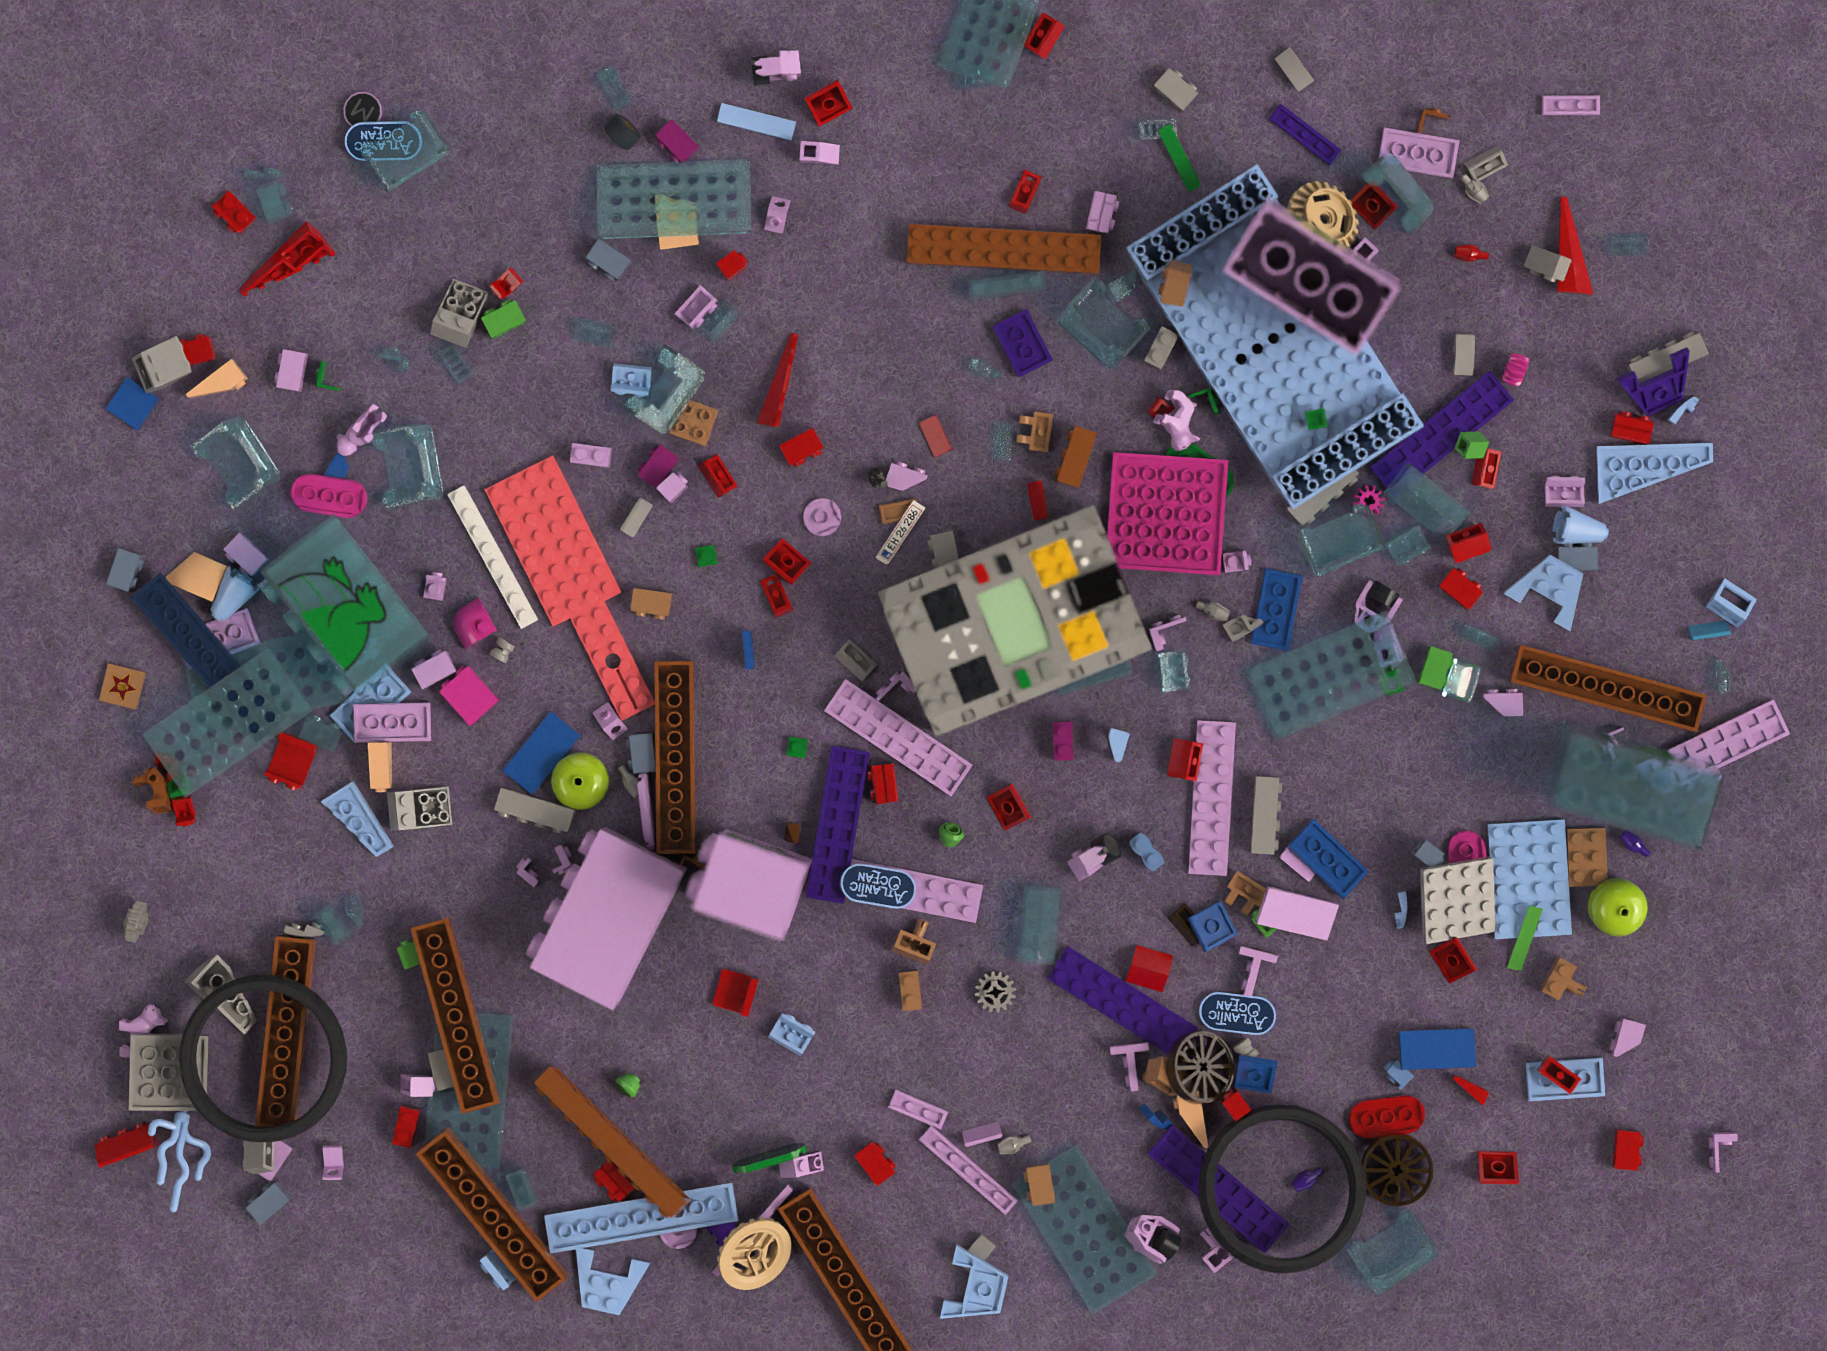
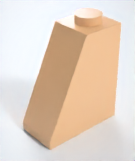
[368,742,392,792]

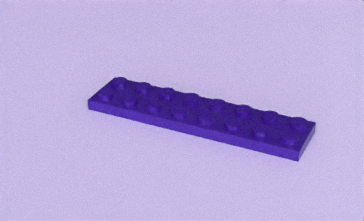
[1370,371,1514,497]
[806,746,870,904]
[1047,946,1198,1054]
[1148,1124,1290,1253]

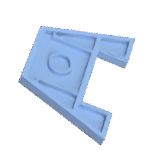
[1504,555,1583,631]
[940,1244,1008,1319]
[576,1248,651,1315]

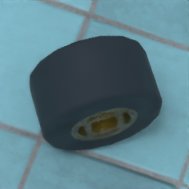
[604,114,641,150]

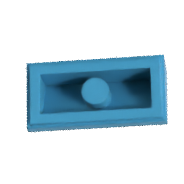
[1688,620,1731,640]

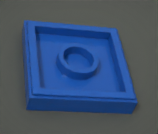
[106,377,159,430]
[742,631,755,670]
[1187,901,1238,952]
[1233,1055,1277,1093]

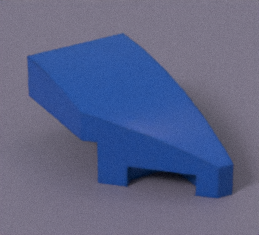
[324,453,350,478]
[1139,1103,1174,1130]

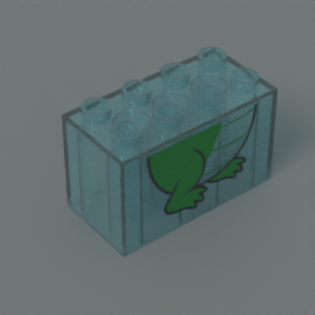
[258,514,433,697]
[1542,721,1724,850]

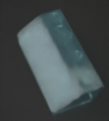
[1383,463,1470,540]
[1017,884,1062,964]

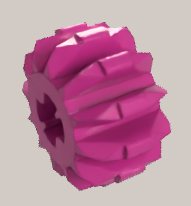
[1502,353,1529,386]
[1352,485,1385,517]

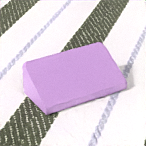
[1279,847,1315,882]
[962,1122,1002,1147]

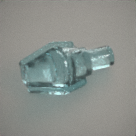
[969,358,1003,380]
[1713,659,1731,694]
[345,894,364,929]

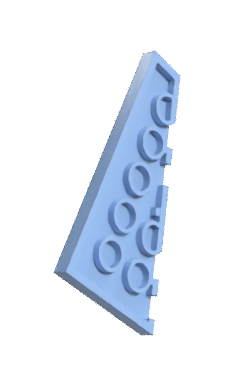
[1596,443,1713,504]

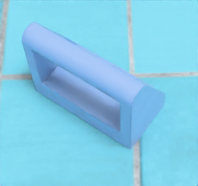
[1706,578,1757,628]
[1108,727,1130,762]

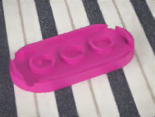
[291,473,367,518]
[1447,831,1486,864]

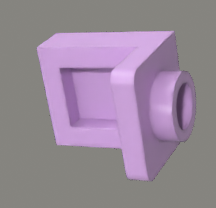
[552,844,572,875]

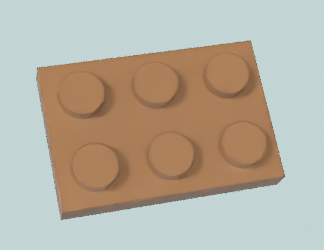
[1566,828,1607,887]

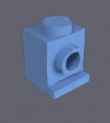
[1383,1059,1414,1090]

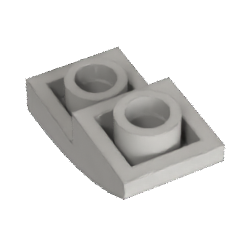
[1275,47,1314,92]
[1452,333,1475,375]
[284,922,327,937]

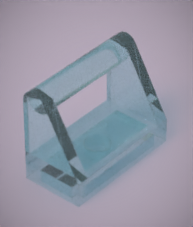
[1443,659,1482,704]

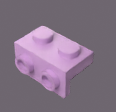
[675,285,718,329]
[1544,476,1585,507]

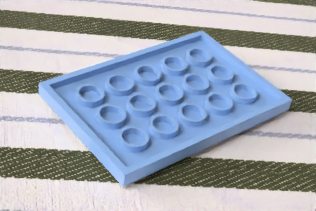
[1487,819,1572,939]

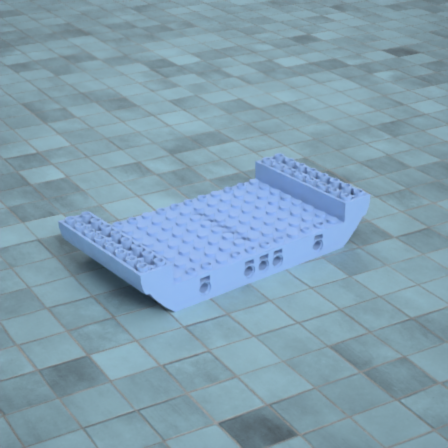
[1127,164,1424,509]

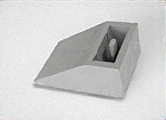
[430,279,489,348]
[132,336,192,394]
[387,787,452,831]

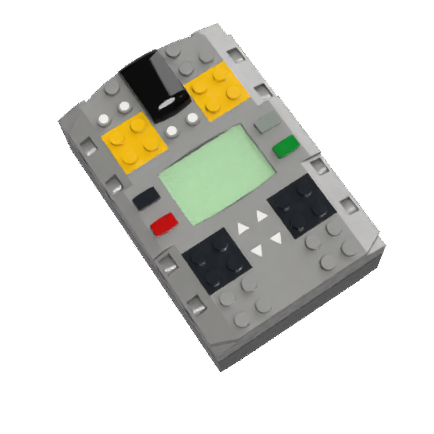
[878,504,1152,736]

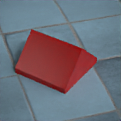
[804,80,853,127]
[1351,180,1398,230]
[762,538,811,585]
[986,783,1031,831]
[1429,937,1477,984]
[1126,945,1173,992]
[1477,1151,1519,1184]

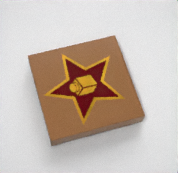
[99,663,146,710]

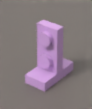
[1238,945,1278,997]
[1110,1041,1149,1091]

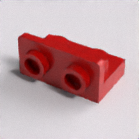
[211,191,256,234]

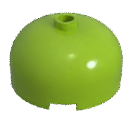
[551,752,609,810]
[1588,877,1648,937]

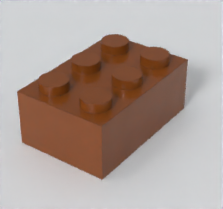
[1054,426,1097,489]

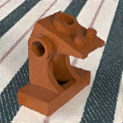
[132,767,174,815]

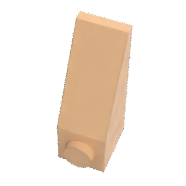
[186,359,248,398]
[1173,1089,1208,1149]

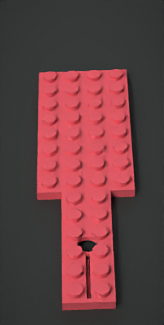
[484,455,655,721]

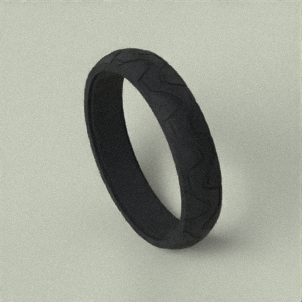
[179,974,347,1143]
[1198,1104,1366,1273]

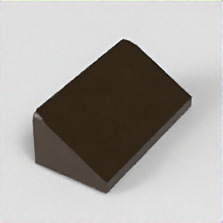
[1167,903,1199,946]

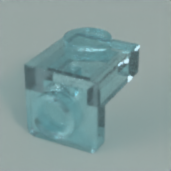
[381,347,410,374]

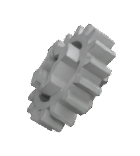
[123,901,149,943]
[975,971,1016,1013]

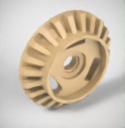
[1287,181,1359,248]
[717,1217,791,1290]

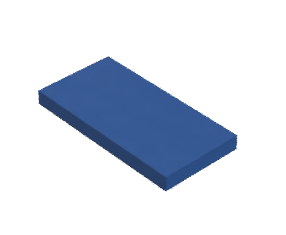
[1250,568,1303,651]
[503,711,581,795]
[1287,818,1369,900]
[1398,1029,1477,1070]

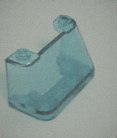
[360,109,451,193]
[1360,153,1434,235]
[1057,276,1151,369]
[622,344,705,433]
[191,416,280,510]
[372,424,443,509]
[1297,503,1386,578]
[1346,1208,1440,1295]

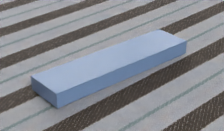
[717,103,796,141]

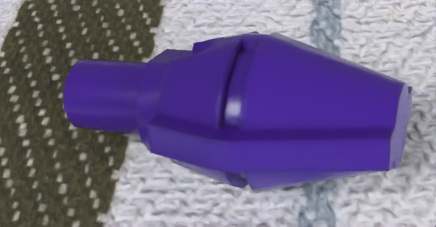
[1620,830,1651,857]
[1290,1167,1324,1192]

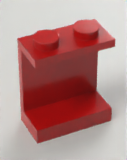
[264,732,319,791]

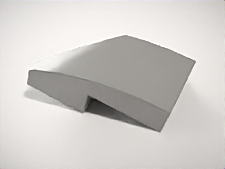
[1223,615,1263,643]

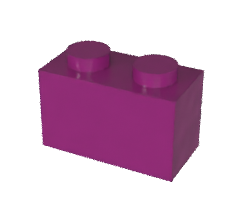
[656,119,699,164]
[638,444,680,489]
[1053,721,1074,761]

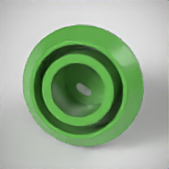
[939,822,964,847]
[615,1073,640,1098]

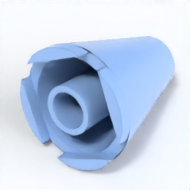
[1552,505,1609,544]
[210,566,260,621]

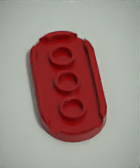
[1348,1095,1425,1139]

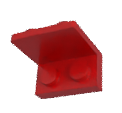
[713,969,759,1017]

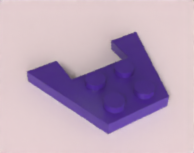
[1616,347,1690,416]

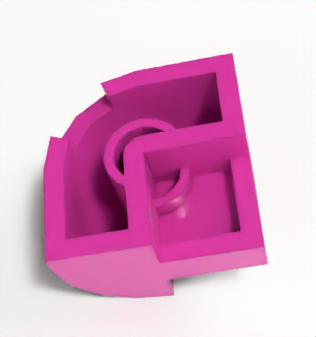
[453,597,497,649]

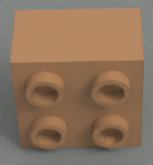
[669,397,719,447]

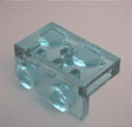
[1383,523,1431,566]
[1156,651,1190,692]
[298,714,343,753]

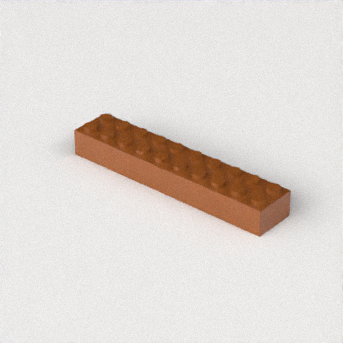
[907,224,1101,275]
[1508,645,1707,732]
[654,661,696,854]
[411,917,501,1114]
[255,935,317,1127]
[534,1066,692,1218]
[416,1126,568,1303]
[778,1186,913,1351]

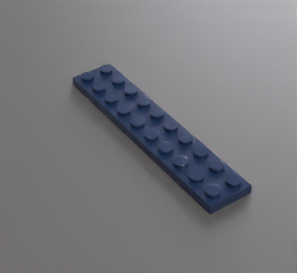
[131,573,286,743]

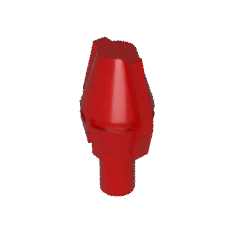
[1454,245,1489,262]

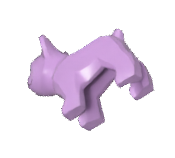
[1153,390,1200,451]
[336,404,387,456]
[119,1004,168,1058]

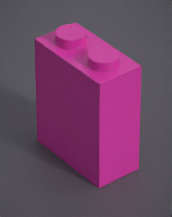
[439,666,500,726]

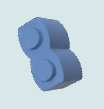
[1129,832,1164,871]

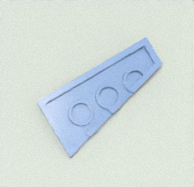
[321,781,394,857]

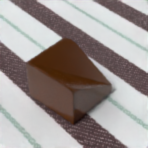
[784,822,801,844]

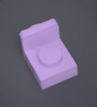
[1222,551,1252,573]
[423,572,447,601]
[516,858,540,887]

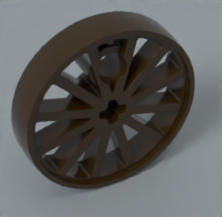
[1167,1031,1234,1104]
[1361,1133,1433,1206]

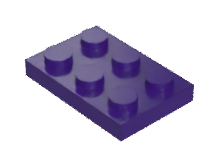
[993,309,1053,378]

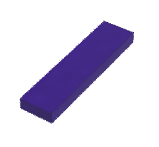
[1269,103,1341,166]

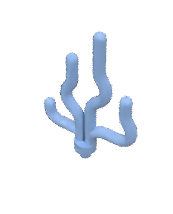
[148,1111,211,1212]

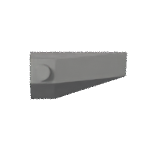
[185,954,257,1035]

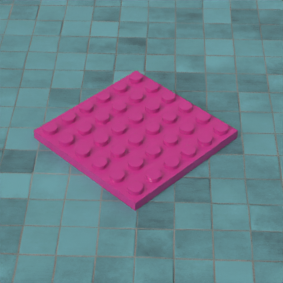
[1107,452,1229,576]

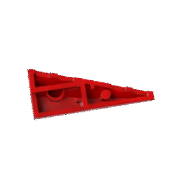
[1556,197,1593,295]
[239,221,336,297]
[757,333,798,428]

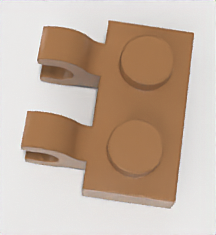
[1016,412,1053,453]
[1224,871,1266,916]

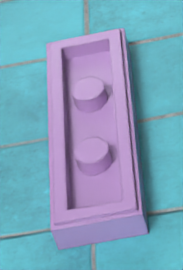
[1542,96,1600,115]
[888,1089,948,1129]

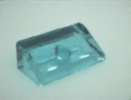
[1608,232,1648,256]
[699,299,741,342]
[573,317,615,348]
[992,422,1013,462]
[1459,624,1501,652]

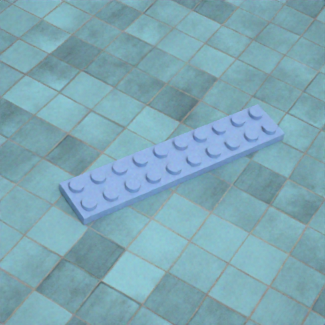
[544,1183,739,1254]

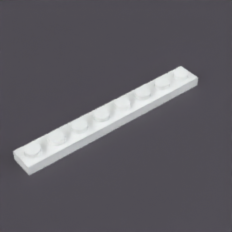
[447,485,538,629]

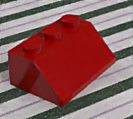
[95,1121,159,1168]

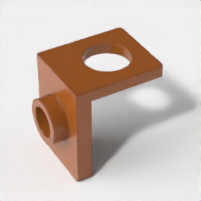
[1417,108,1449,134]
[679,854,707,870]

